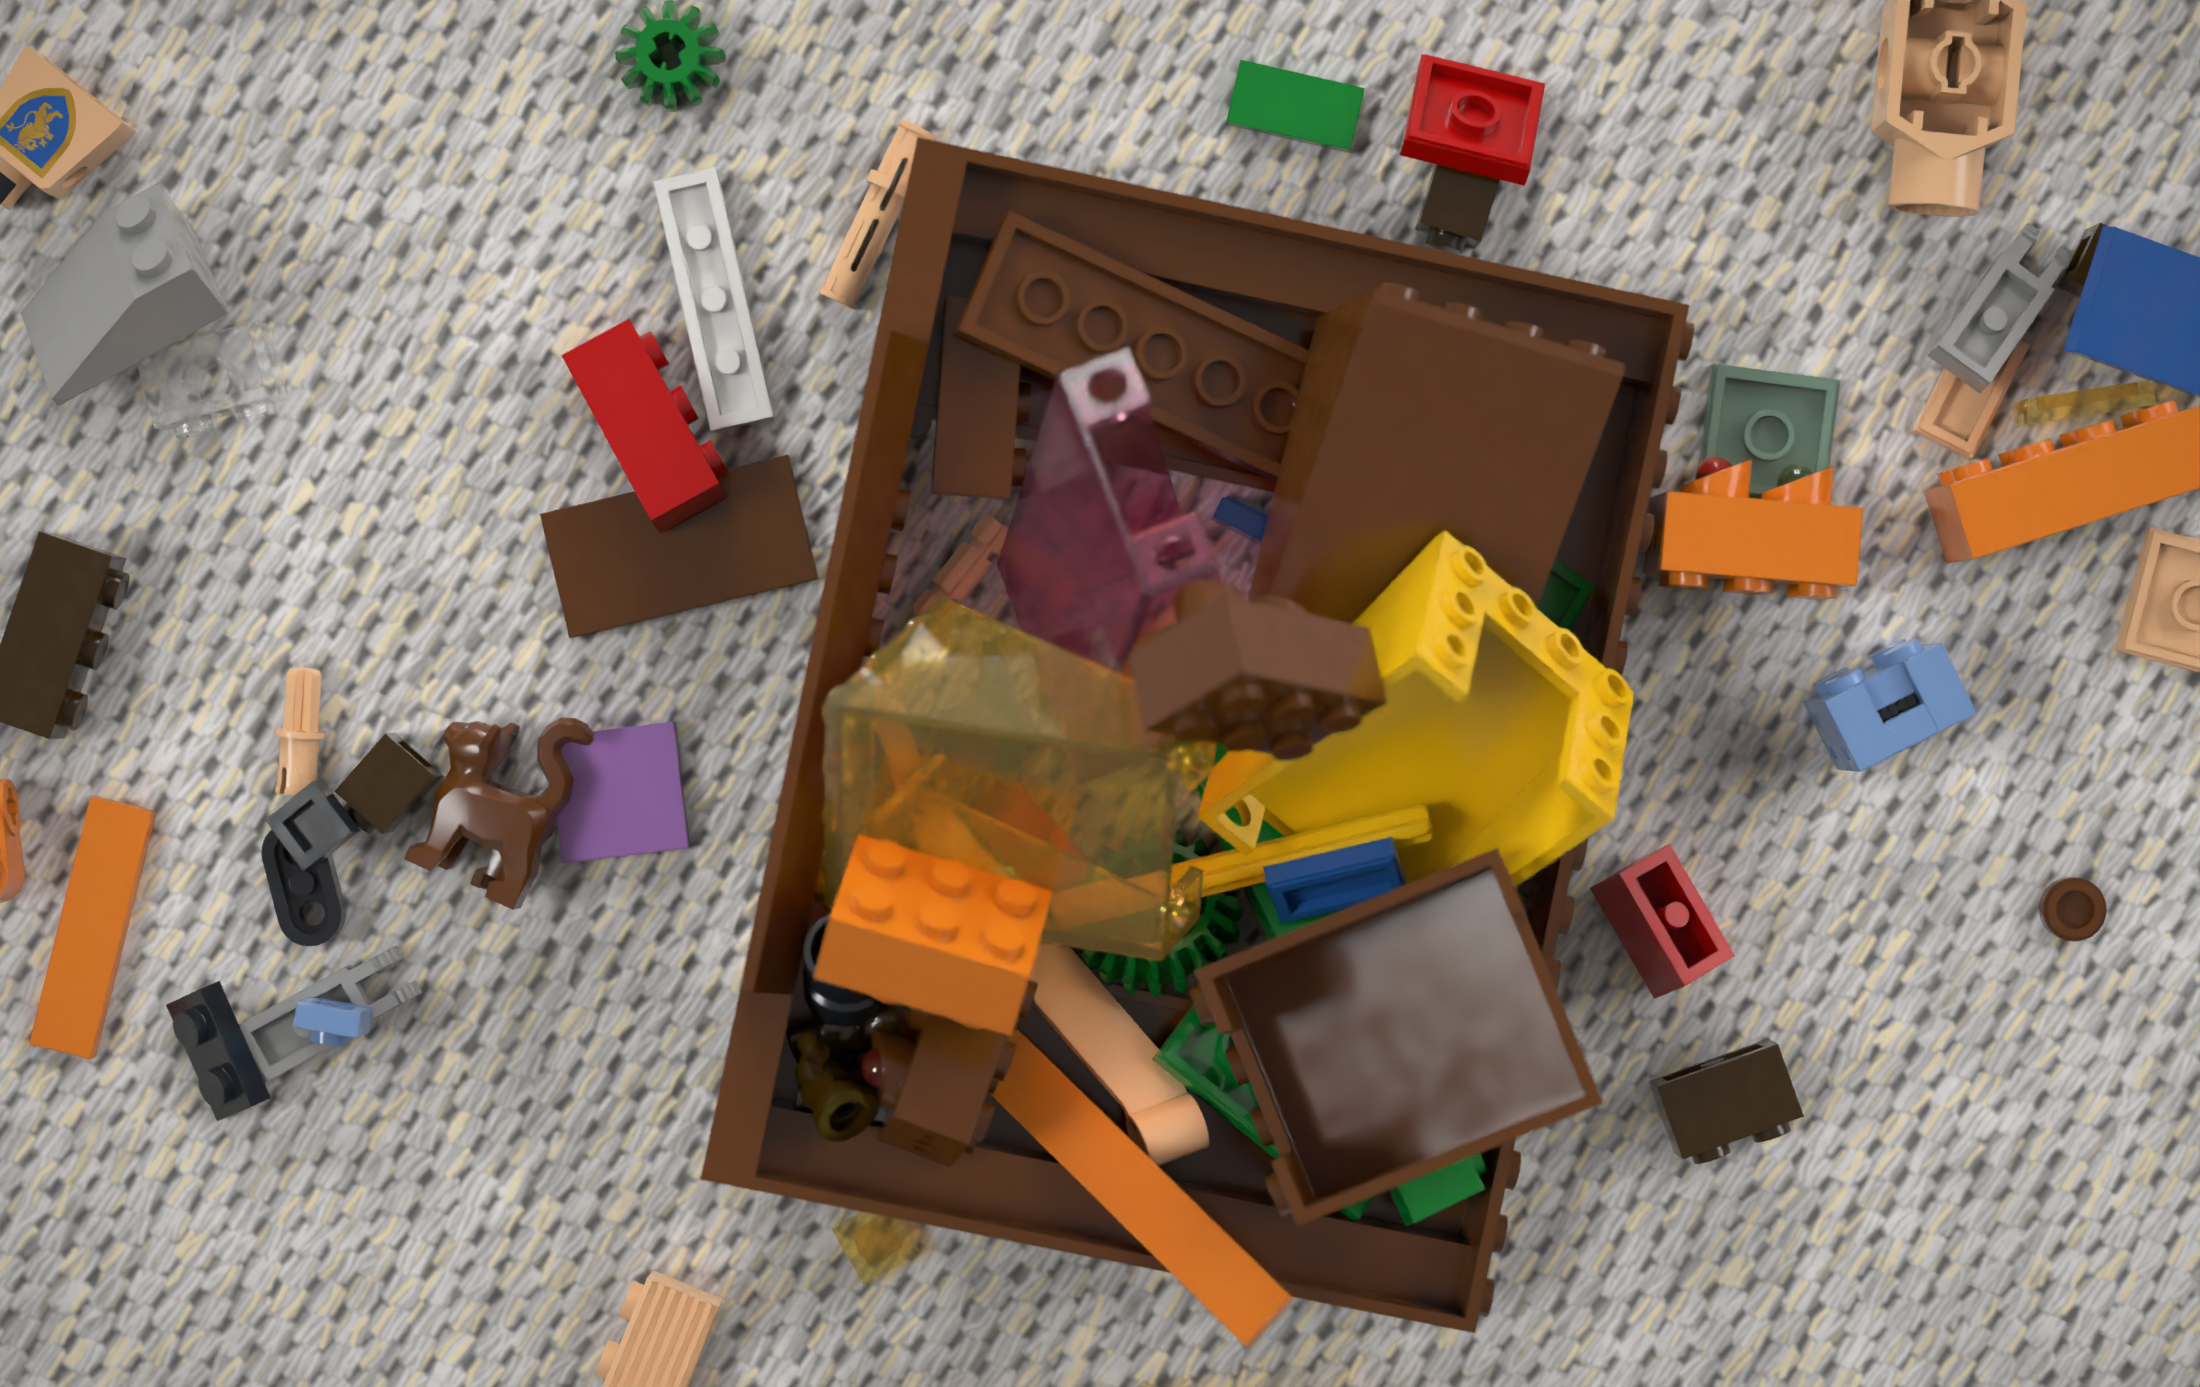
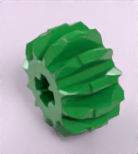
[615,0,726,112]

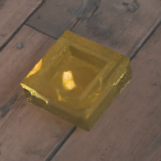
[832,1211,920,1285]

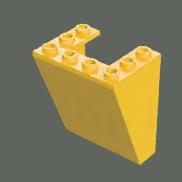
[1197,530,1634,887]

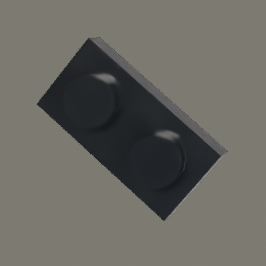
[166,981,271,1121]

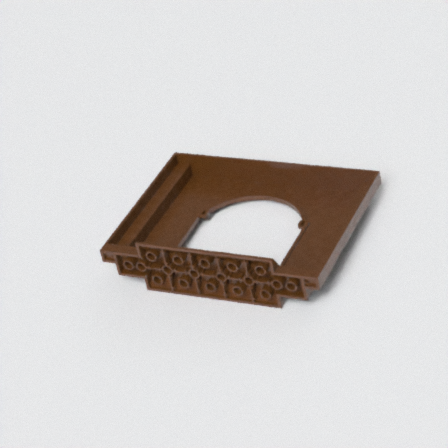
[700,137,1694,1333]

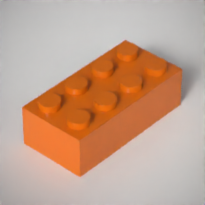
[1924,400,2200,563]

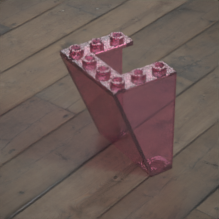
[997,347,1223,782]

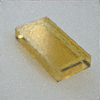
[2012,380,2156,428]

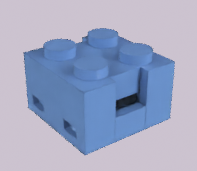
[1803,638,1977,772]

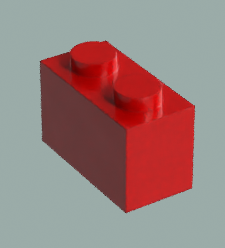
[1590,844,1735,999]

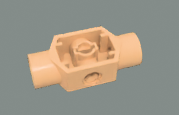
[1871,0,2027,217]

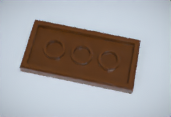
[540,455,819,638]

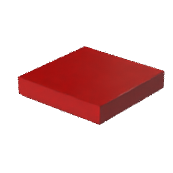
[1400,54,1545,186]

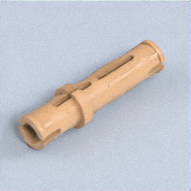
[818,119,937,310]

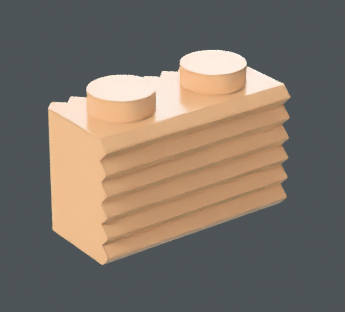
[594,1270,723,1387]

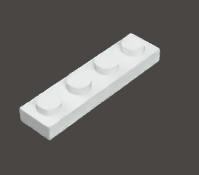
[653,167,775,432]

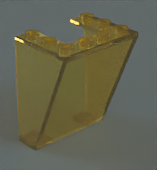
[821,596,1215,961]

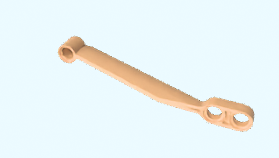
[859,664,1209,1166]

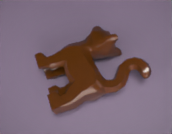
[404,718,594,910]

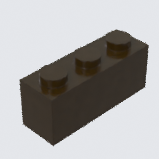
[0,531,130,739]

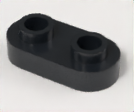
[261,829,346,946]

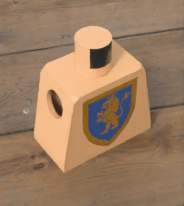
[0,45,136,210]

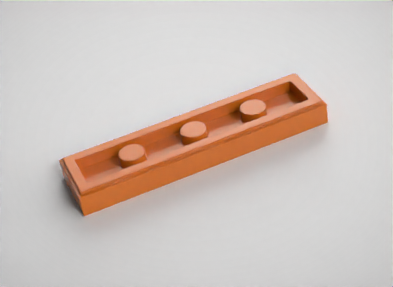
[29,796,157,1059]

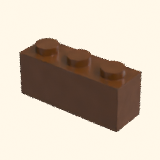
[930,296,1031,500]

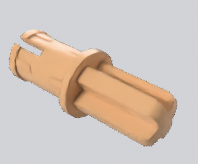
[274,667,326,796]

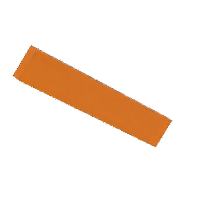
[988,1029,1295,1348]

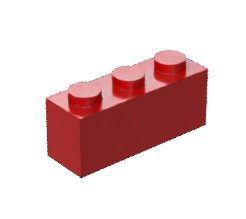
[561,319,729,534]

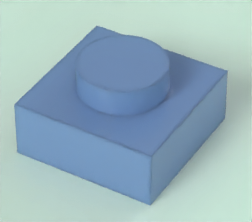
[293,997,373,1046]

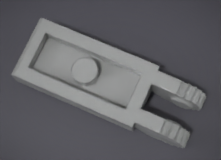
[1928,223,2072,393]
[239,945,422,1083]

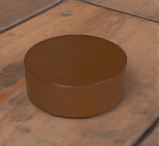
[2039,877,2107,941]

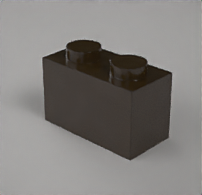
[1649,1039,1804,1164]

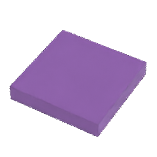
[557,721,691,863]

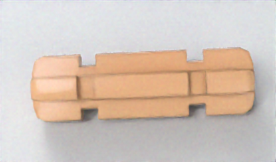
[912,515,1013,630]

